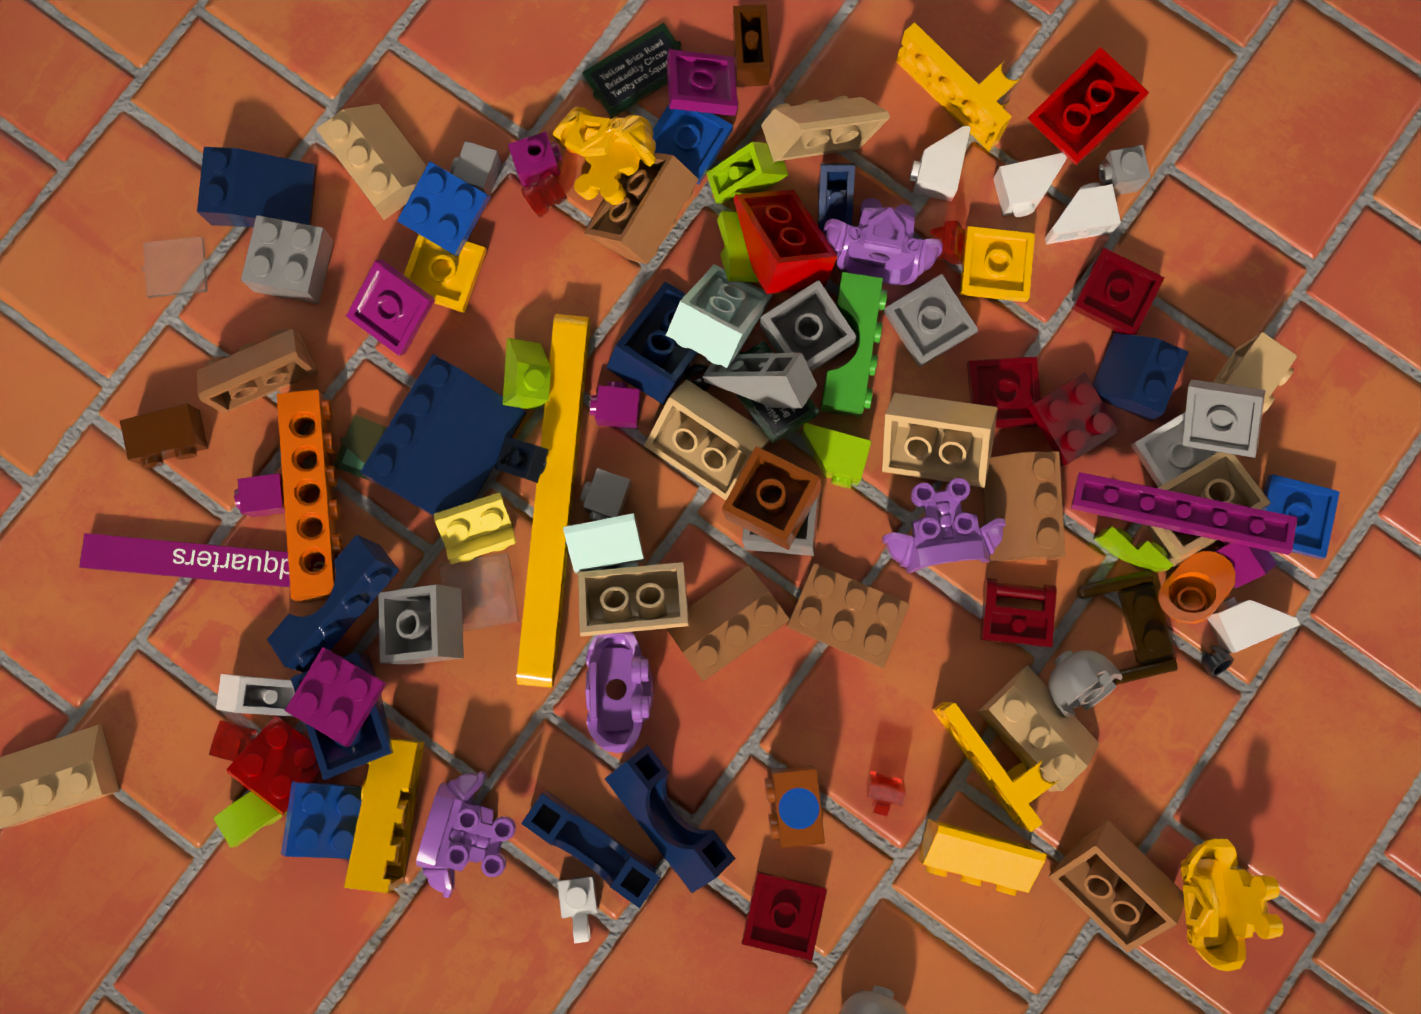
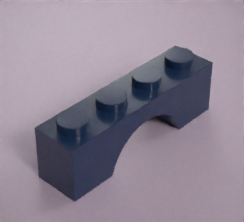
[267,534,399,672]
[604,744,736,893]
[521,790,662,908]

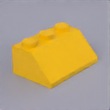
[918,818,1047,896]

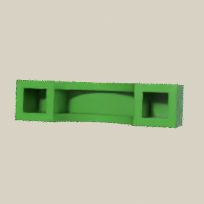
[820,272,887,418]

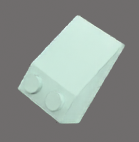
[666,264,773,368]

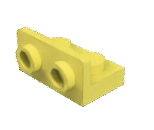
[434,492,517,564]

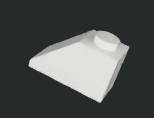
[909,126,971,202]
[993,153,1067,217]
[1045,182,1121,244]
[1208,597,1300,653]
[216,674,295,716]

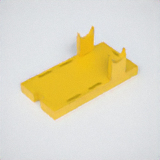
[896,22,1022,152]
[932,702,1060,832]

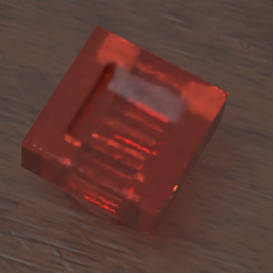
[930,221,966,265]
[209,720,257,762]
[866,771,906,817]

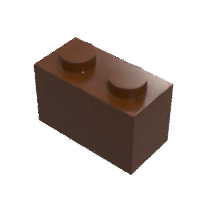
[732,4,771,87]
[119,403,208,468]

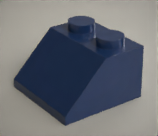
[1092,333,1189,422]

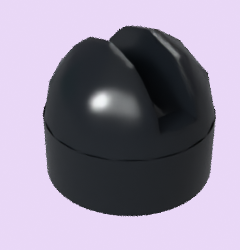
[685,364,711,391]
[1201,646,1234,677]

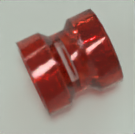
[521,171,567,218]

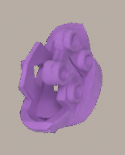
[824,198,943,285]
[882,478,1006,573]
[585,632,654,753]
[416,771,516,898]

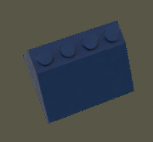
[360,354,527,517]

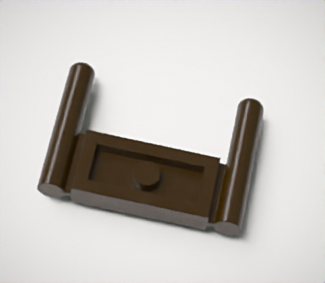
[1077,569,1178,685]

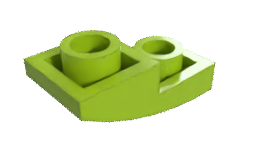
[717,211,759,282]
[1094,526,1173,572]
[213,791,287,848]

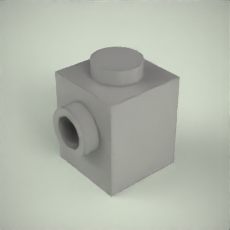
[450,141,502,196]
[1099,145,1151,195]
[580,468,632,521]

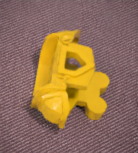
[553,107,656,205]
[1181,838,1283,971]

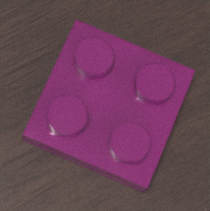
[667,49,738,116]
[346,259,436,356]
[284,647,387,747]

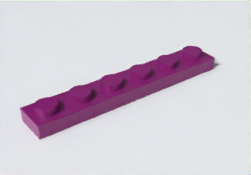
[1071,472,1297,555]

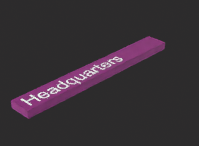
[79,533,325,588]

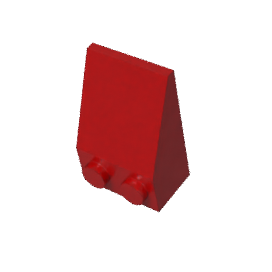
[1027,46,1150,165]
[734,189,838,294]

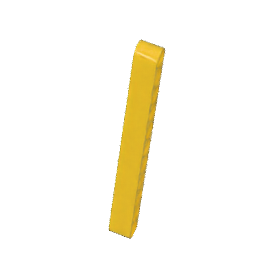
[517,314,590,688]

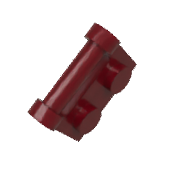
[980,578,1057,648]

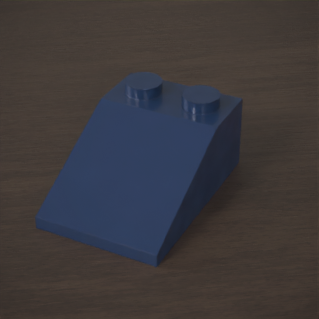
[197,146,316,227]
[606,281,699,405]
[290,652,393,780]

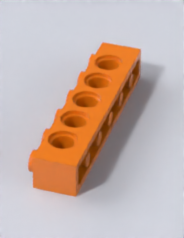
[277,389,343,603]

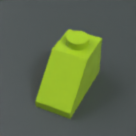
[706,141,789,204]
[503,338,551,410]
[801,423,872,488]

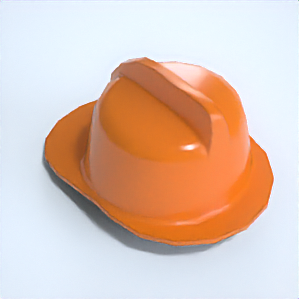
[1158,551,1236,624]

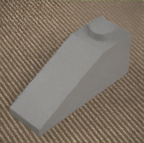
[702,353,817,409]

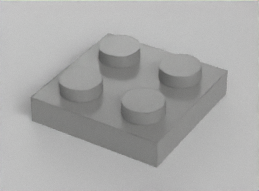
[883,274,978,368]
[1182,379,1266,458]

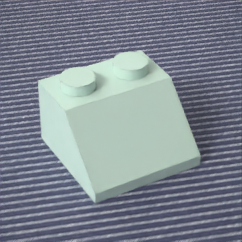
[563,513,645,575]

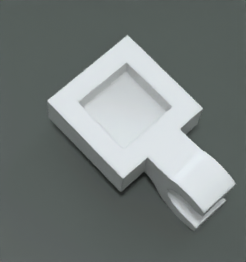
[557,876,598,943]

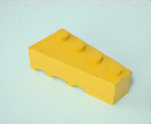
[344,737,425,893]

